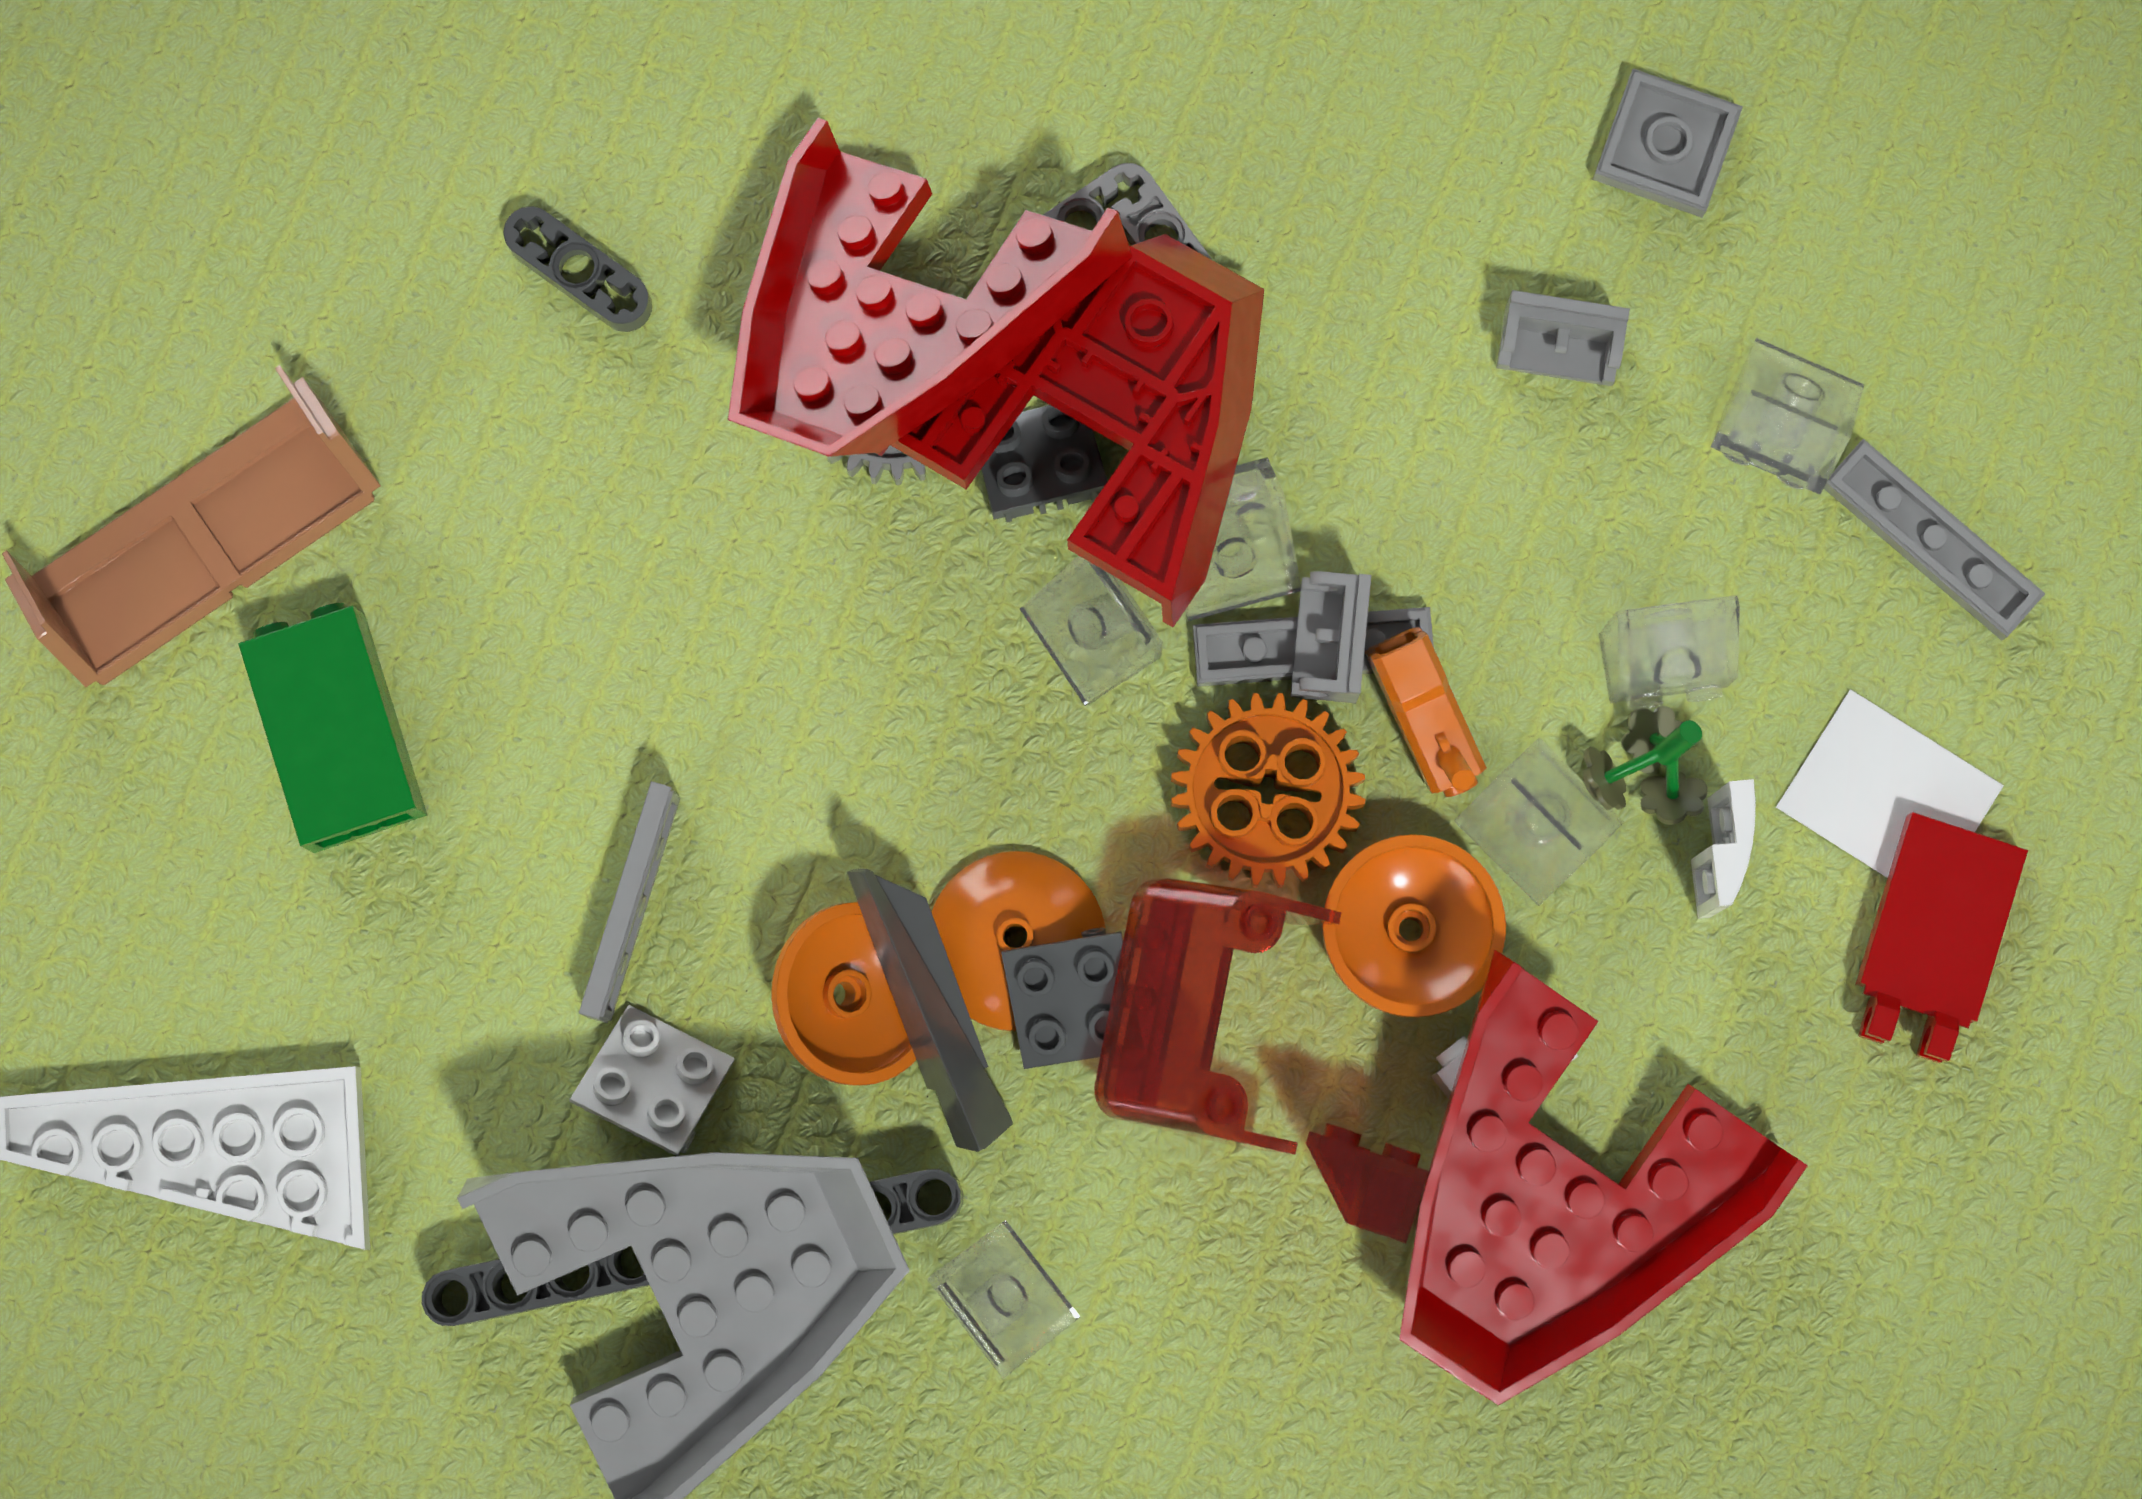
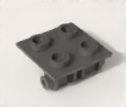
[981,405,1108,523]
[1001,928,1144,1069]

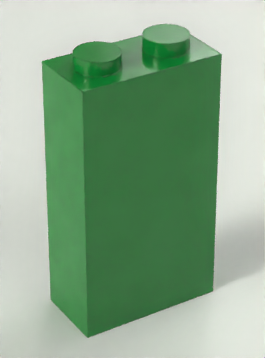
[238,603,428,853]

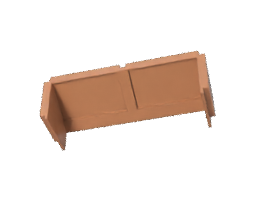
[2,365,381,687]

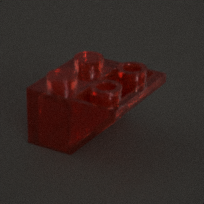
[1306,1123,1429,1243]

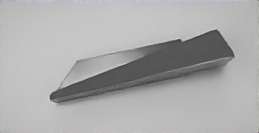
[847,869,1013,1152]

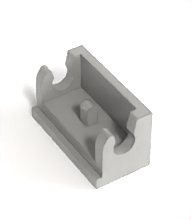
[1496,290,1630,386]
[1290,571,1371,704]

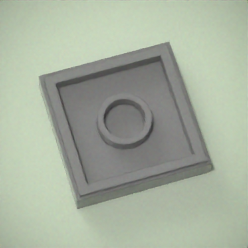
[1592,69,1743,218]

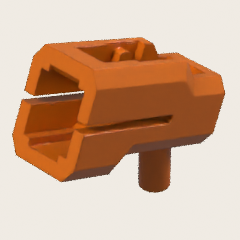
[1365,627,1486,797]

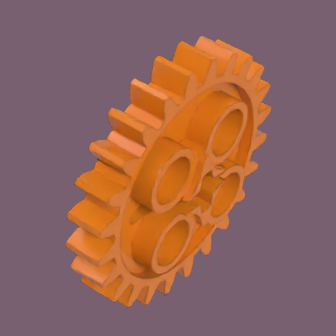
[1171,693,1366,888]

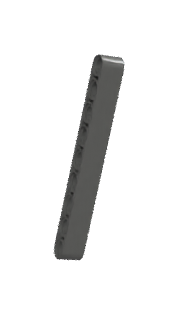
[422,1169,963,1326]

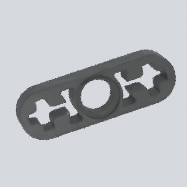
[504,206,652,332]

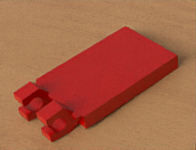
[1855,812,2028,1063]

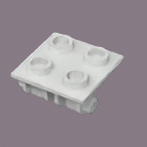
[569,1005,735,1156]

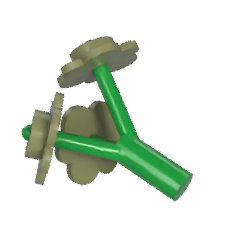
[1583,706,1707,824]

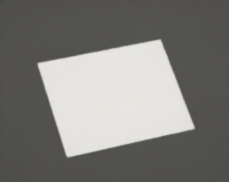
[1776,689,2004,878]

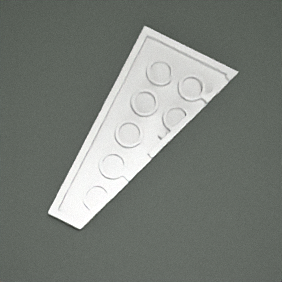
[0,1066,370,1250]

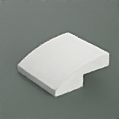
[1691,779,1755,919]

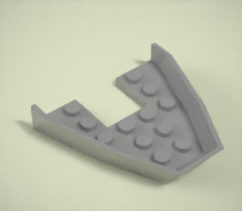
[457,1152,910,1499]

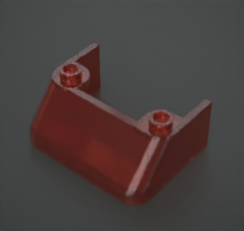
[1094,878,1342,1155]

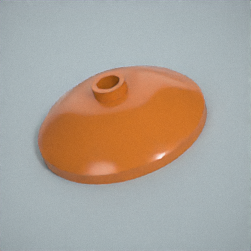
[1322,835,1506,1018]
[931,851,1105,1032]
[771,902,916,1086]

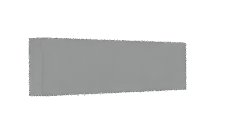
[1821,439,2045,641]
[1193,607,1434,687]
[579,781,680,1024]

